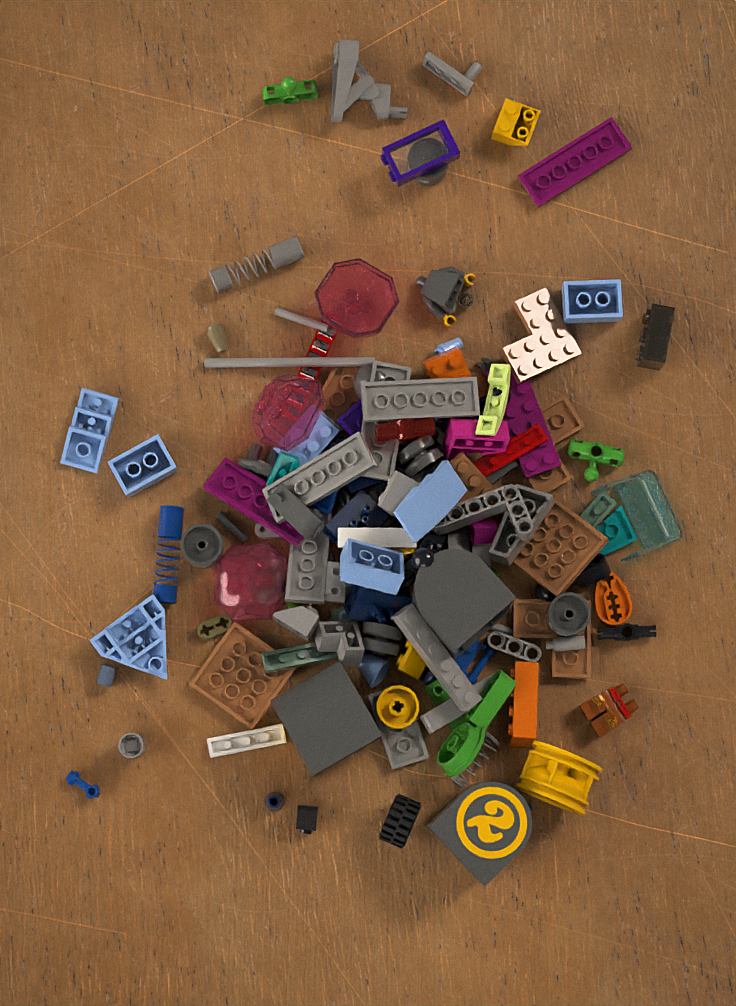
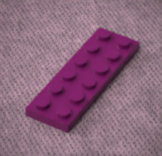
[517,117,632,208]
[485,371,562,479]
[203,457,312,547]

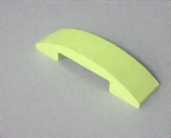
[476,364,511,436]

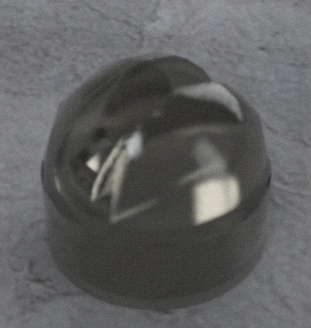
[458,292,473,308]

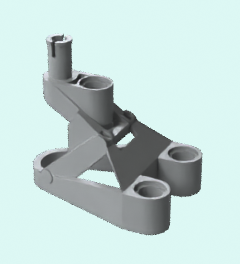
[330,39,407,123]

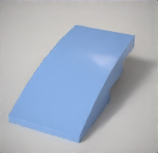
[60,387,120,473]
[393,460,467,543]

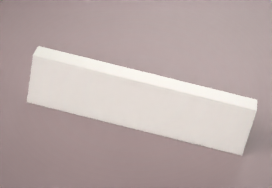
[338,528,416,548]
[207,723,287,758]

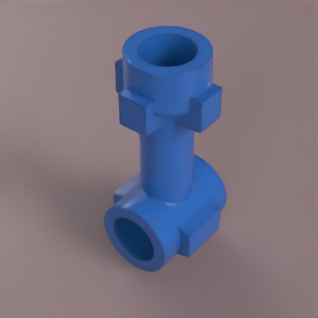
[66,770,100,799]

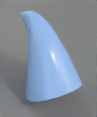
[356,651,389,688]

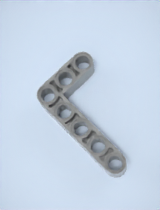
[431,484,534,541]

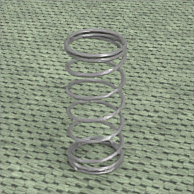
[449,730,501,789]

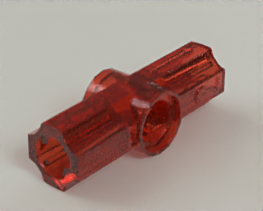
[375,418,435,442]

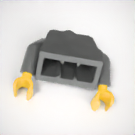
[416,266,476,327]

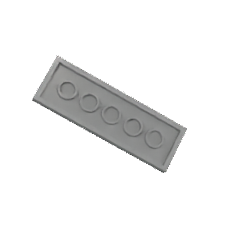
[361,360,412,481]
[360,377,480,422]
[262,432,377,524]
[285,506,332,604]

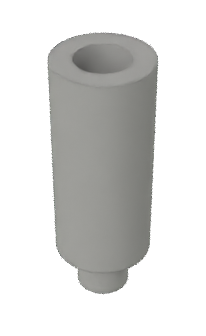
[546,635,586,652]

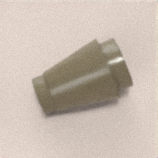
[207,323,228,352]

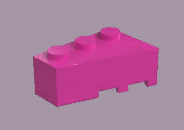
[442,418,510,460]

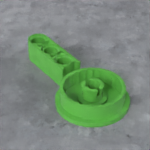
[437,670,516,777]

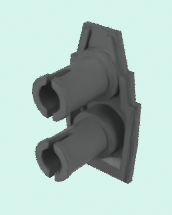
[238,443,279,480]

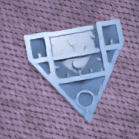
[90,594,167,680]

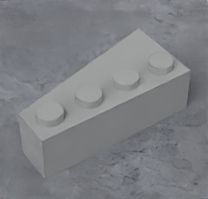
[489,484,555,566]

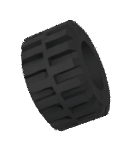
[379,794,421,849]

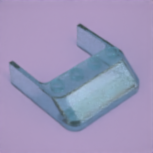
[590,470,682,563]

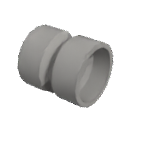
[118,733,146,758]

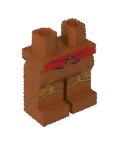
[579,683,639,738]

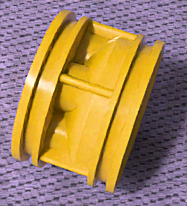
[515,741,603,816]

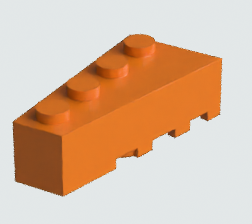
[508,661,539,748]

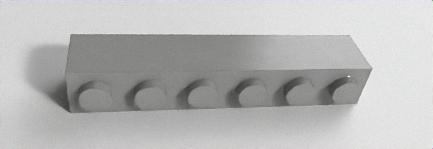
[392,604,482,711]

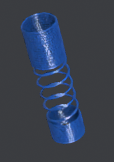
[153,505,184,604]

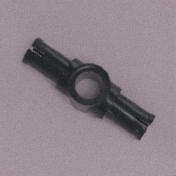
[597,623,656,642]

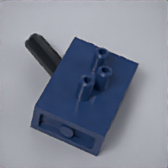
[322,485,390,550]
[343,570,416,627]

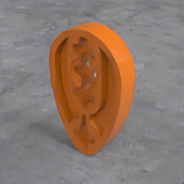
[594,571,632,626]

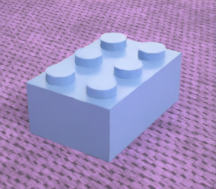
[561,279,623,324]
[274,404,342,467]
[108,434,179,498]
[340,538,404,595]

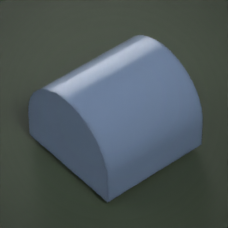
[96,665,116,687]

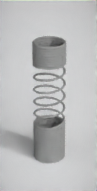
[209,236,305,293]

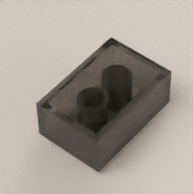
[635,303,675,371]

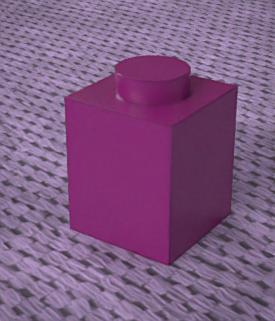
[469,516,499,545]

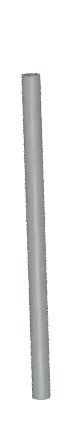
[204,357,376,368]

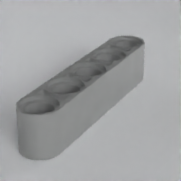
[420,673,494,734]

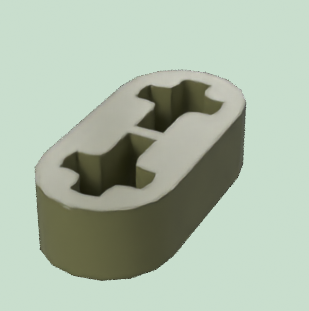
[197,614,233,640]

